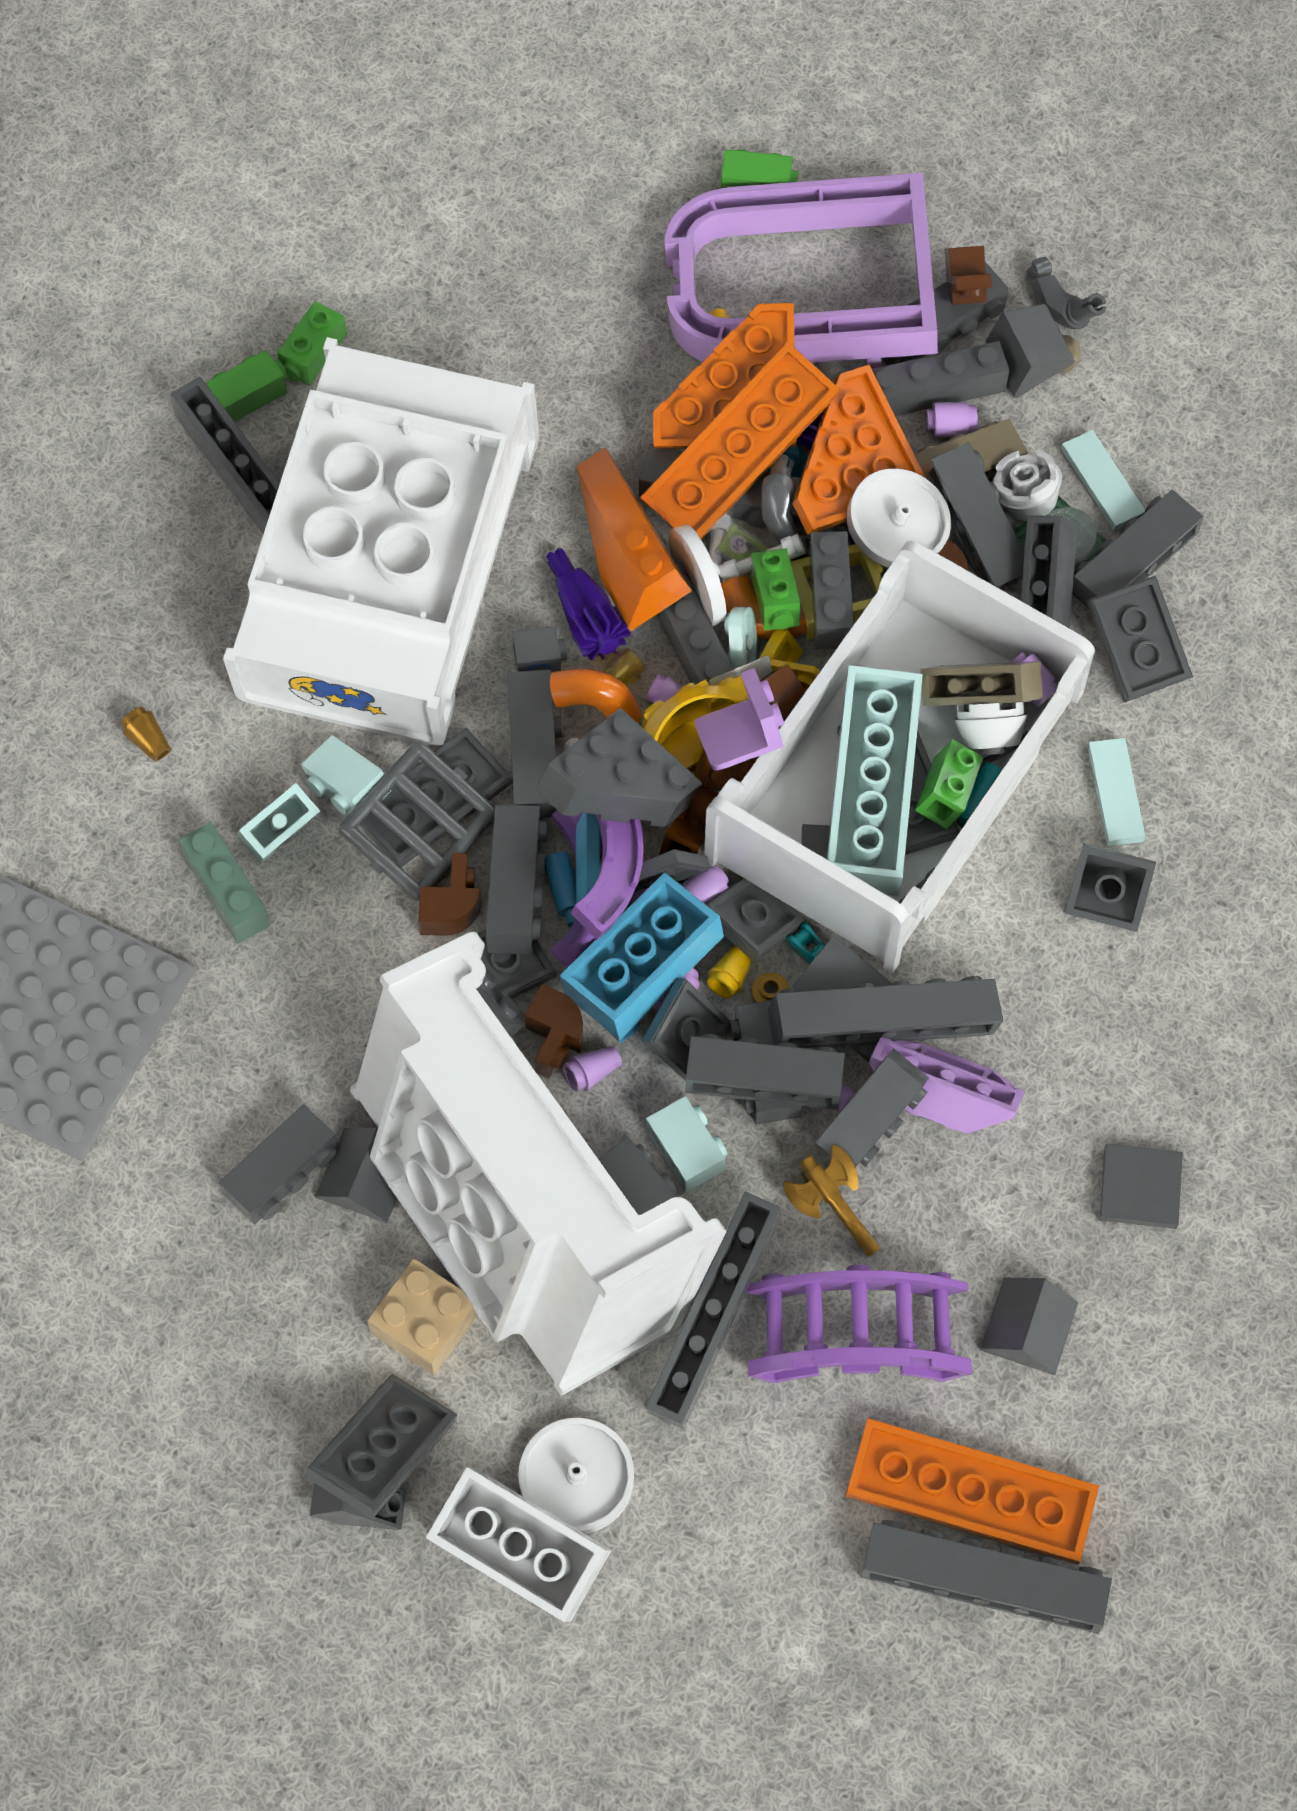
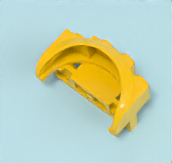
[642,675,779,775]

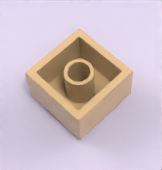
[367,1258,478,1376]

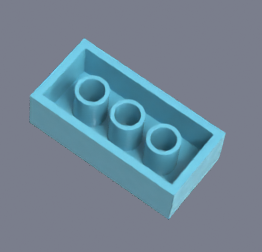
[560,872,724,1040]

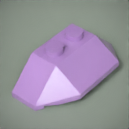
[869,1037,1025,1134]

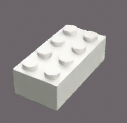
[426,1467,612,1622]

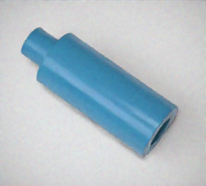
[545,852,576,927]

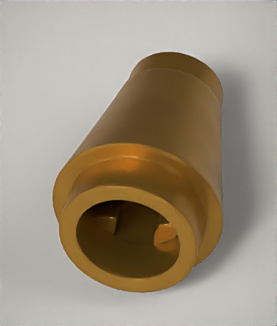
[120,707,172,762]

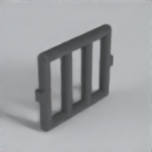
[338,741,495,901]

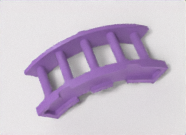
[550,810,644,969]
[746,1265,972,1383]

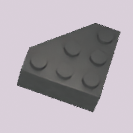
[535,708,702,827]

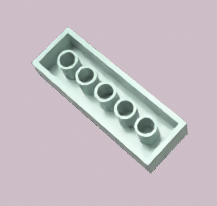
[826,665,923,896]

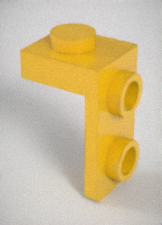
[759,629,820,692]

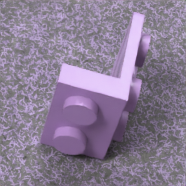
[694,668,784,771]

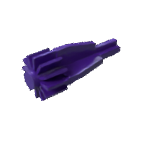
[546,548,631,661]

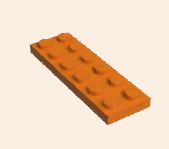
[640,342,840,539]
[846,1418,1099,1565]

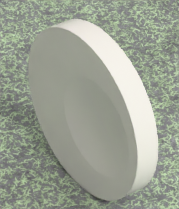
[847,469,951,568]
[668,524,726,627]
[518,1418,634,1534]

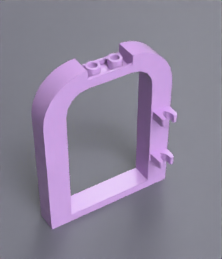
[665,173,938,369]

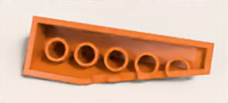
[576,447,692,631]

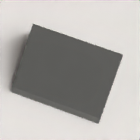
[986,304,1075,398]
[1065,843,1156,932]
[315,1128,397,1223]
[980,1277,1078,1376]

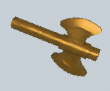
[783,1145,880,1257]

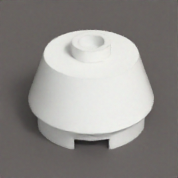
[992,450,1062,521]
[954,702,1028,755]

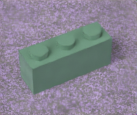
[178,822,270,944]

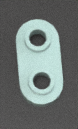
[724,607,758,669]

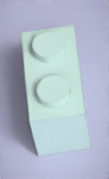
[301,735,391,815]
[236,783,320,863]
[646,1096,728,1193]

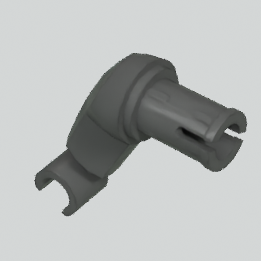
[1026,257,1107,329]
[761,455,810,561]

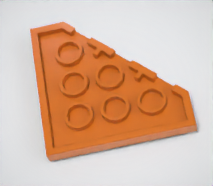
[653,303,796,449]
[792,365,926,535]

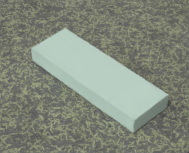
[1061,430,1145,532]
[1088,738,1145,846]

